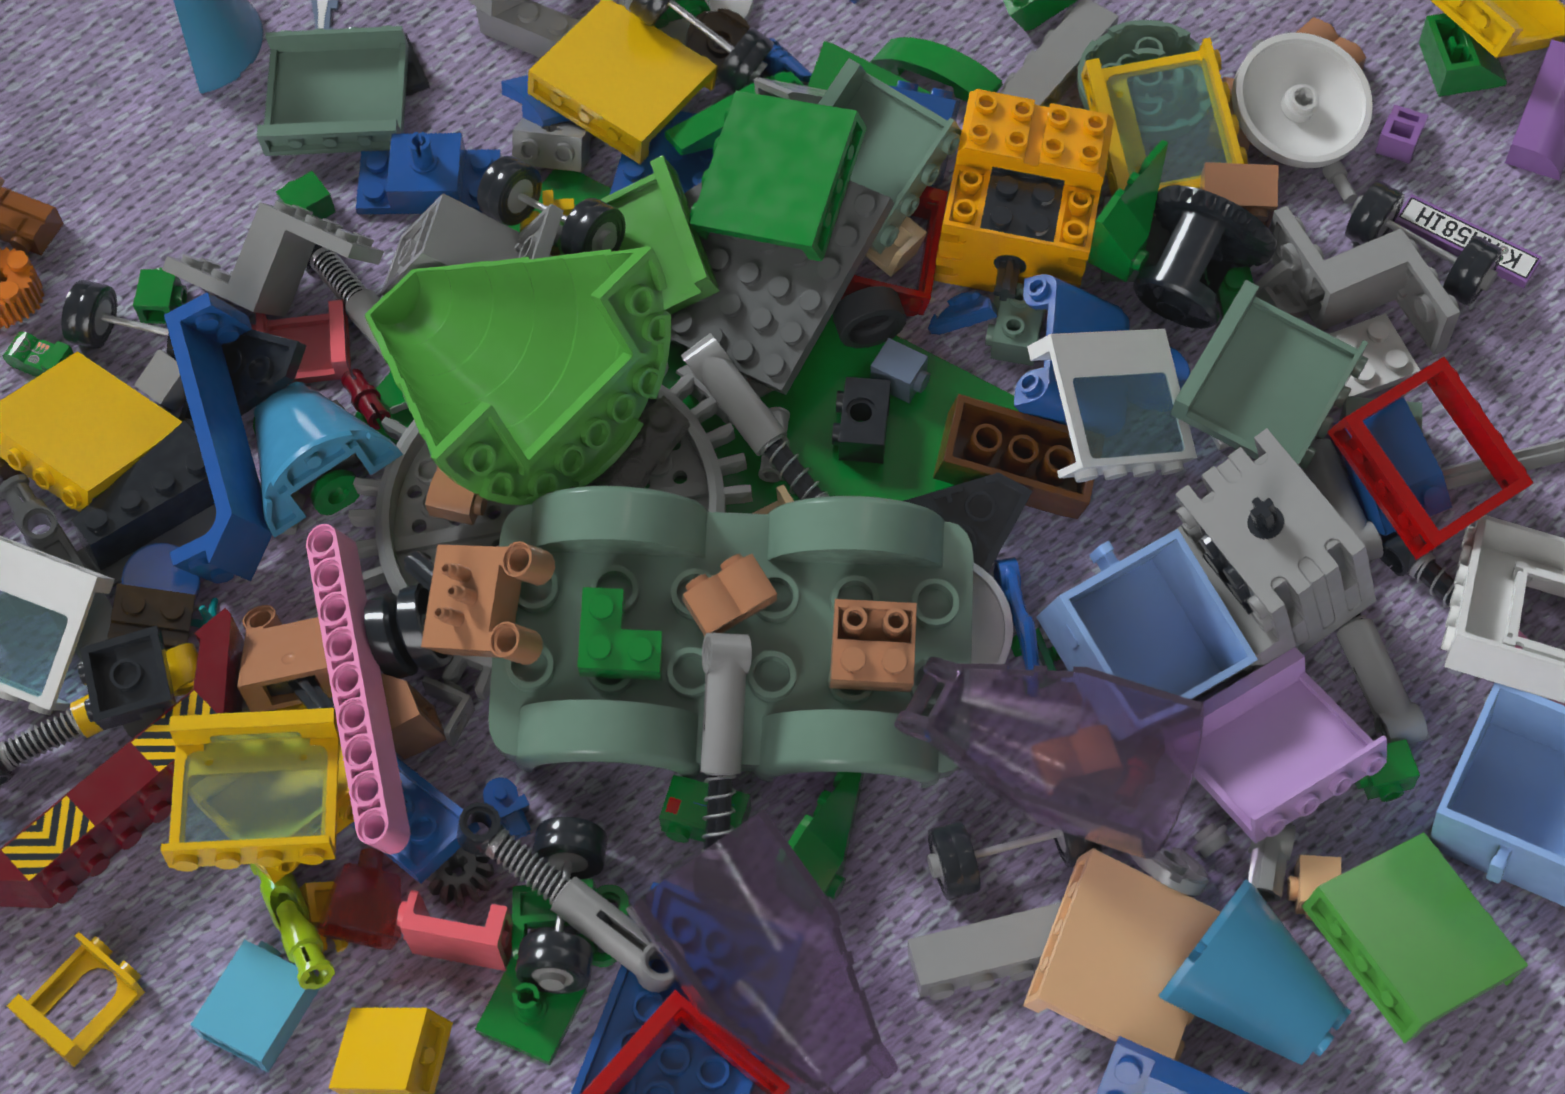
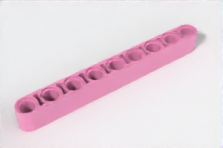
[306,524,410,855]

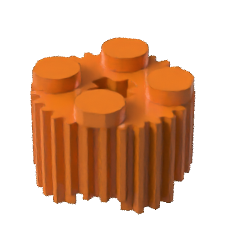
[0,247,45,329]

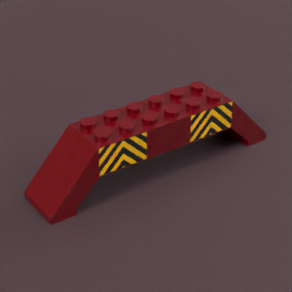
[0,608,244,908]

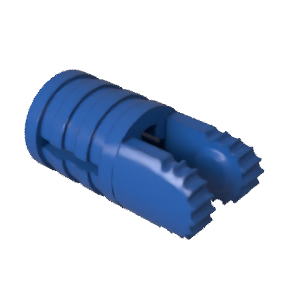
[763,38,812,83]

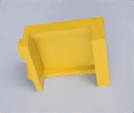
[329,1008,453,1094]

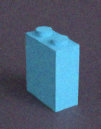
[190,939,320,1072]

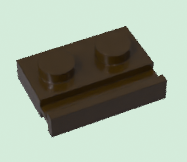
[107,584,196,650]

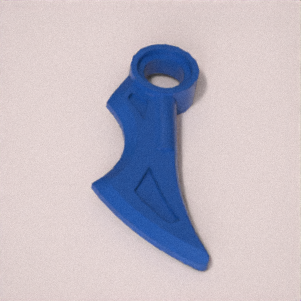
[993,557,1040,694]

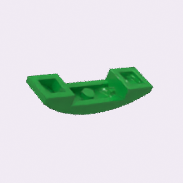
[870,37,1003,102]

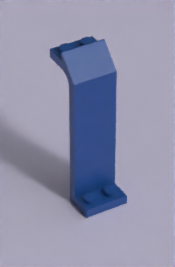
[164,292,272,584]

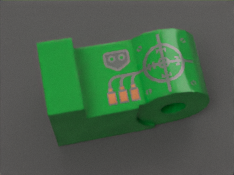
[3,331,74,377]

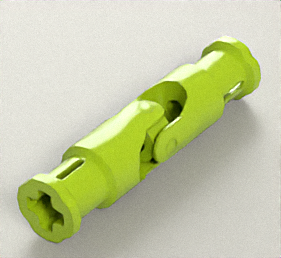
[249,864,335,990]

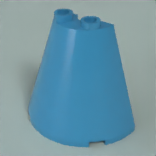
[173,0,263,94]
[254,382,403,538]
[1159,879,1352,1065]

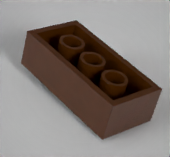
[933,394,1103,519]

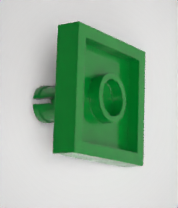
[475,956,587,1065]

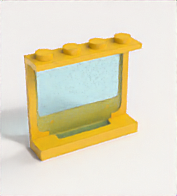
[1081,37,1248,196]
[161,708,340,872]

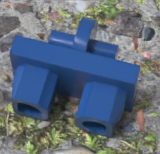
[483,777,531,840]

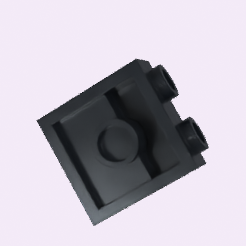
[77,626,176,730]

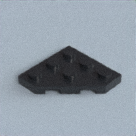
[179,329,307,429]
[904,473,1033,573]

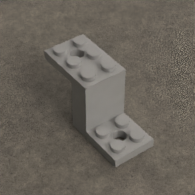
[381,193,564,296]
[162,200,384,317]
[1269,206,1460,355]

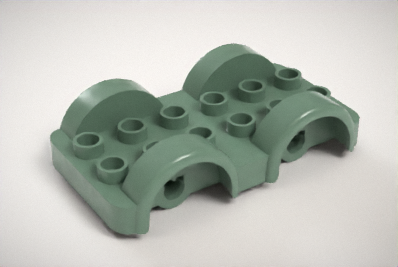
[488,486,974,788]

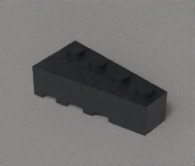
[71,420,215,571]

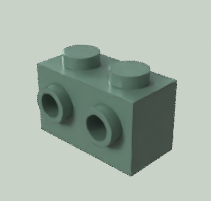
[985,283,1045,366]

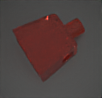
[316,848,402,950]

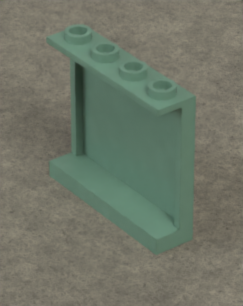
[256,25,409,156]
[818,58,962,254]
[1170,280,1369,470]

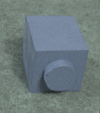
[871,338,930,403]

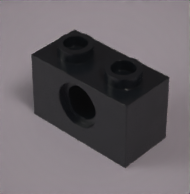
[832,377,891,464]

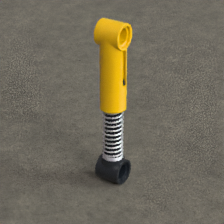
[0,643,198,785]

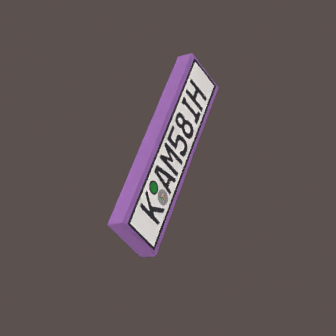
[1394,194,1542,288]

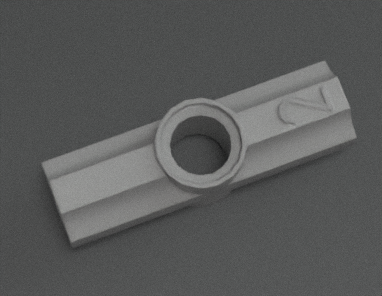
[1247,821,1296,902]

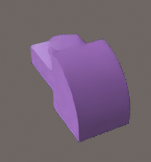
[1375,105,1428,164]

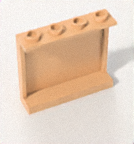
[1023,848,1221,1061]

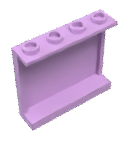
[1166,647,1387,844]

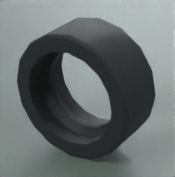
[832,286,906,348]

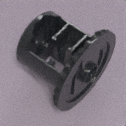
[1133,185,1277,329]

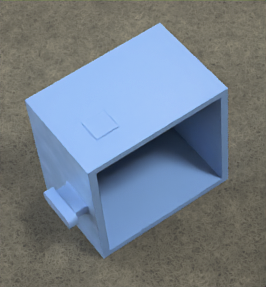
[1036,529,1258,744]
[1429,682,1565,907]

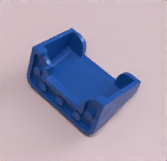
[1014,274,1130,439]

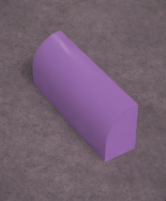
[1505,39,1565,181]

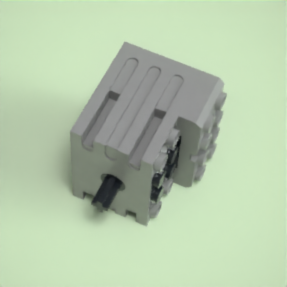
[1175,428,1376,675]

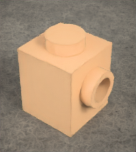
[1287,855,1342,921]

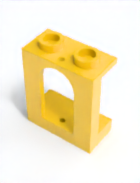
[7,931,145,1067]

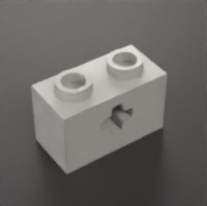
[512,118,591,172]

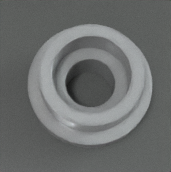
[1192,822,1231,858]

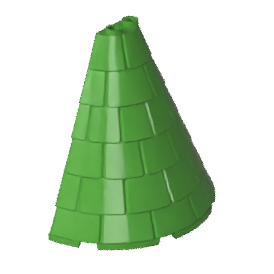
[365,245,671,505]

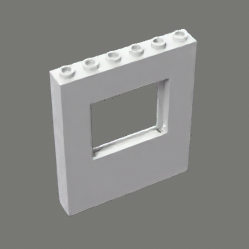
[1440,515,1565,704]

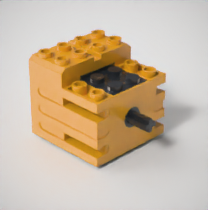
[934,89,1114,301]

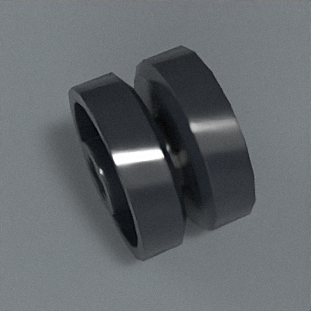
[364,583,452,679]

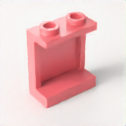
[251,299,351,385]
[397,890,513,971]

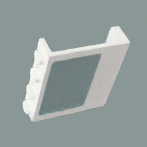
[1027,329,1197,483]
[0,536,115,715]

